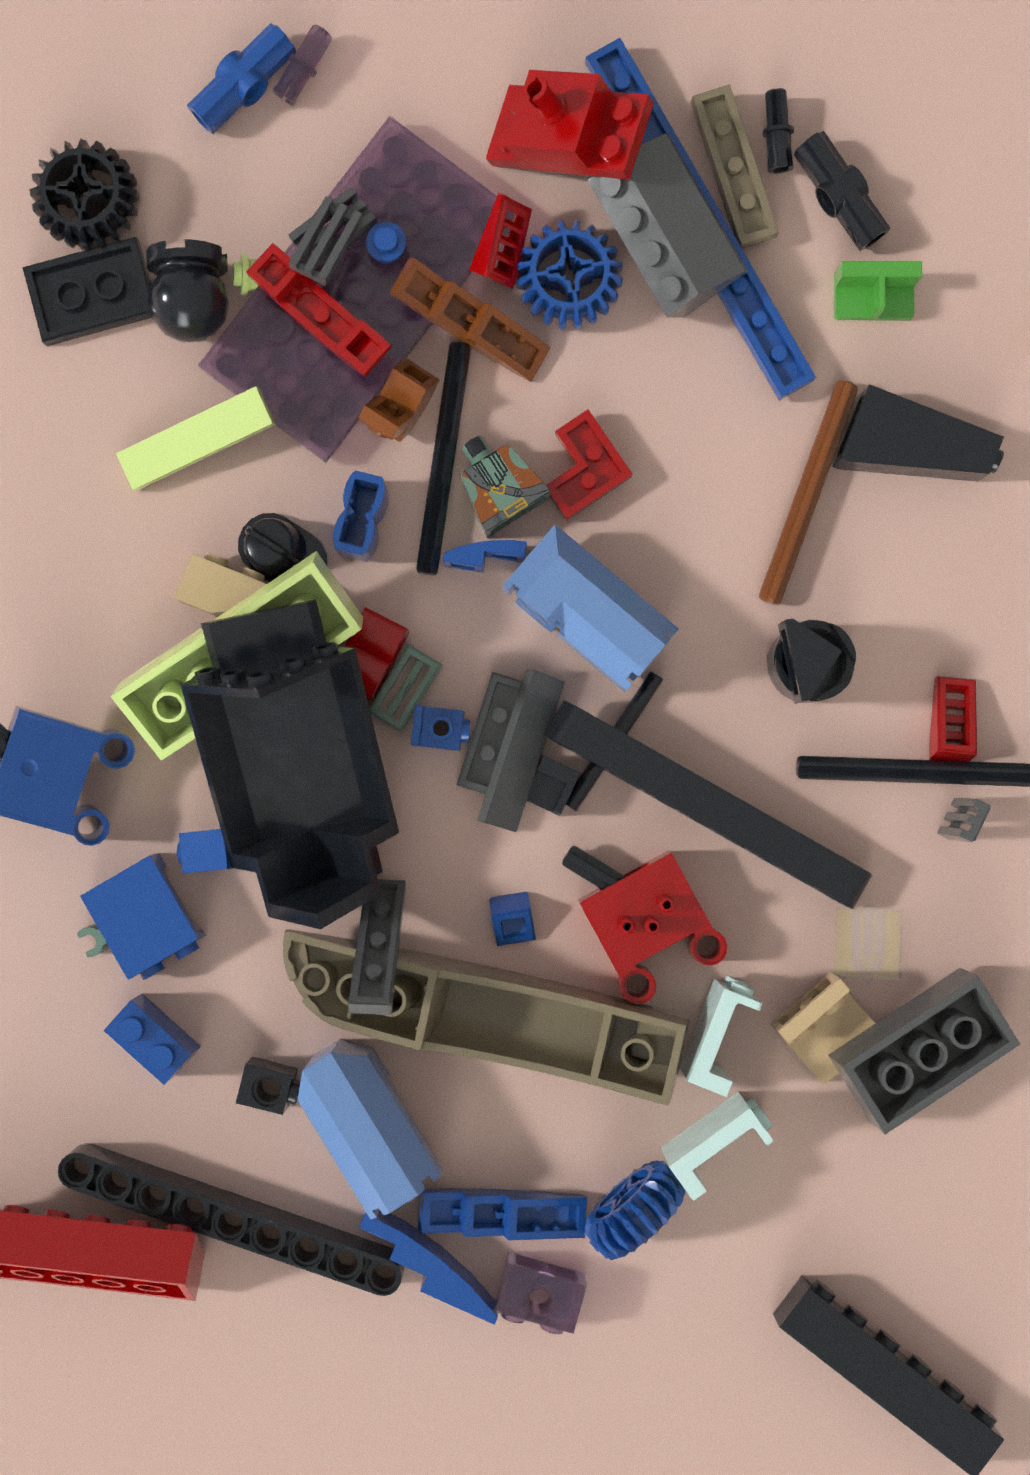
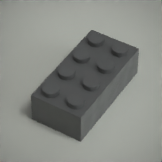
[828,968,1020,1135]

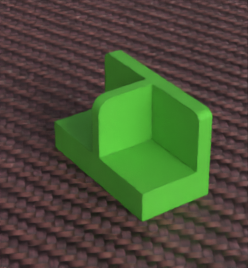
[834,261,922,321]

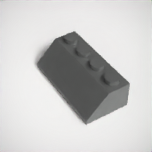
[588,133,748,318]

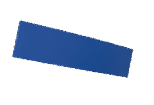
[418,1188,587,1241]
[359,1210,498,1325]

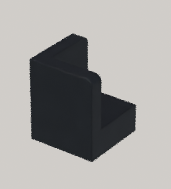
[527,756,580,816]

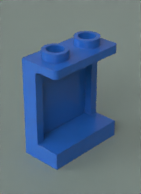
[80,853,206,980]

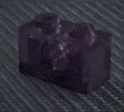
[495,1252,587,1334]

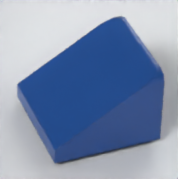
[489,892,536,946]

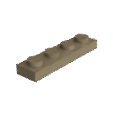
[691,84,779,249]

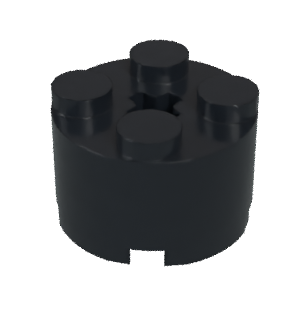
[767,620,856,703]

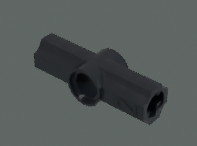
[794,131,890,251]

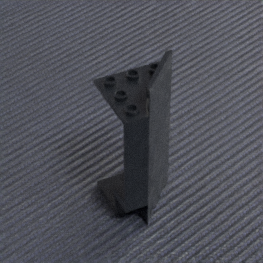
[180,599,399,930]

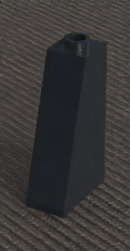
[832,384,1004,482]

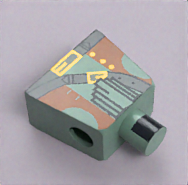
[460,435,550,538]

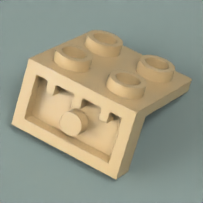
[771,972,875,1084]

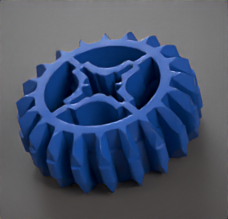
[517,219,623,330]
[584,1160,686,1260]

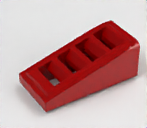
[469,193,532,289]
[929,676,977,762]

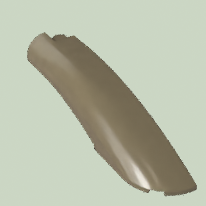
[283,929,690,1106]

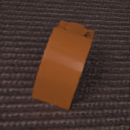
[358,359,440,442]

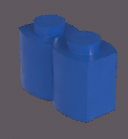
[333,470,389,562]

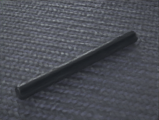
[416,342,471,576]
[796,756,1030,787]

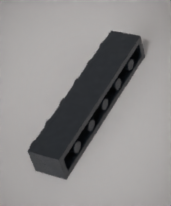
[773,1276,1004,1475]

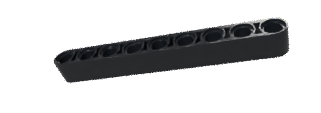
[544,700,872,910]
[58,1143,404,1296]

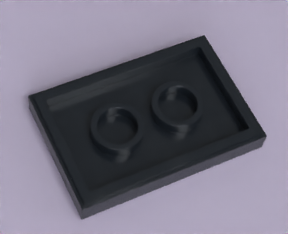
[22,237,152,346]

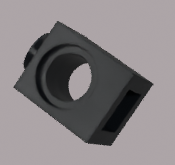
[236,1056,300,1115]

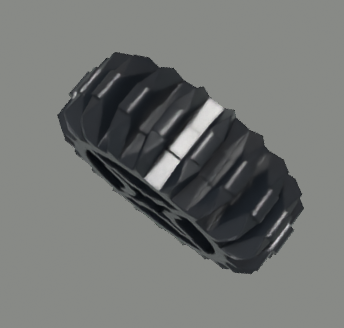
[29,138,140,250]

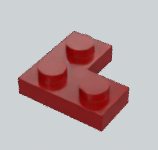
[546,409,633,521]

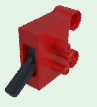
[562,846,728,1005]

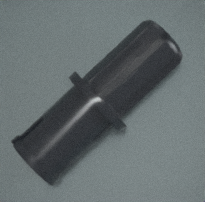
[762,88,794,174]

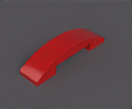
[246,243,392,377]

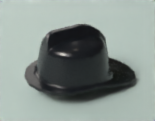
[238,513,327,582]

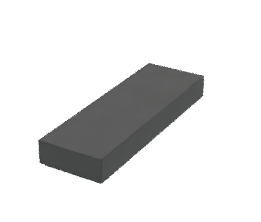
[457,672,522,794]

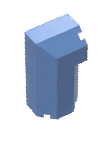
[502,525,679,693]
[298,1039,442,1219]

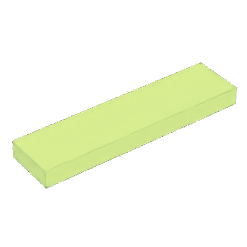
[116,386,276,490]

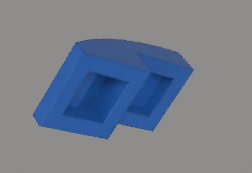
[443,540,527,573]

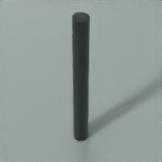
[566,671,663,811]

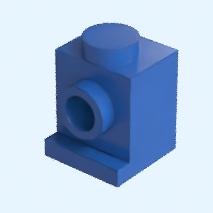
[411,705,471,751]

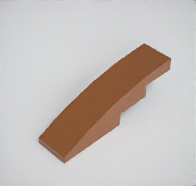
[389,258,551,382]

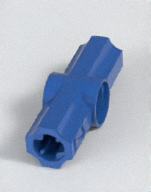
[187,23,296,134]

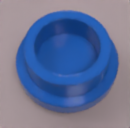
[366,222,406,263]

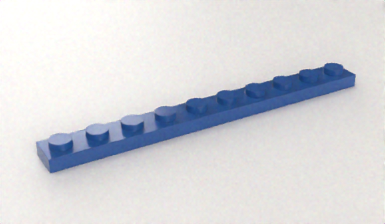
[585,38,816,401]

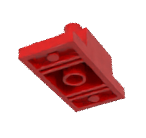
[486,70,654,180]

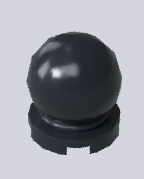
[146,239,229,343]

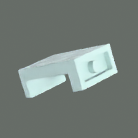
[680,976,763,1097]
[661,1092,774,1201]

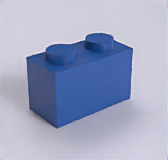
[104,993,201,1085]

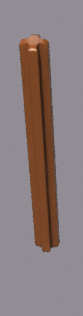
[759,380,858,605]

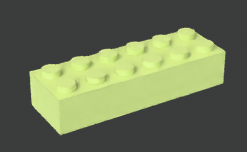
[111,551,363,761]

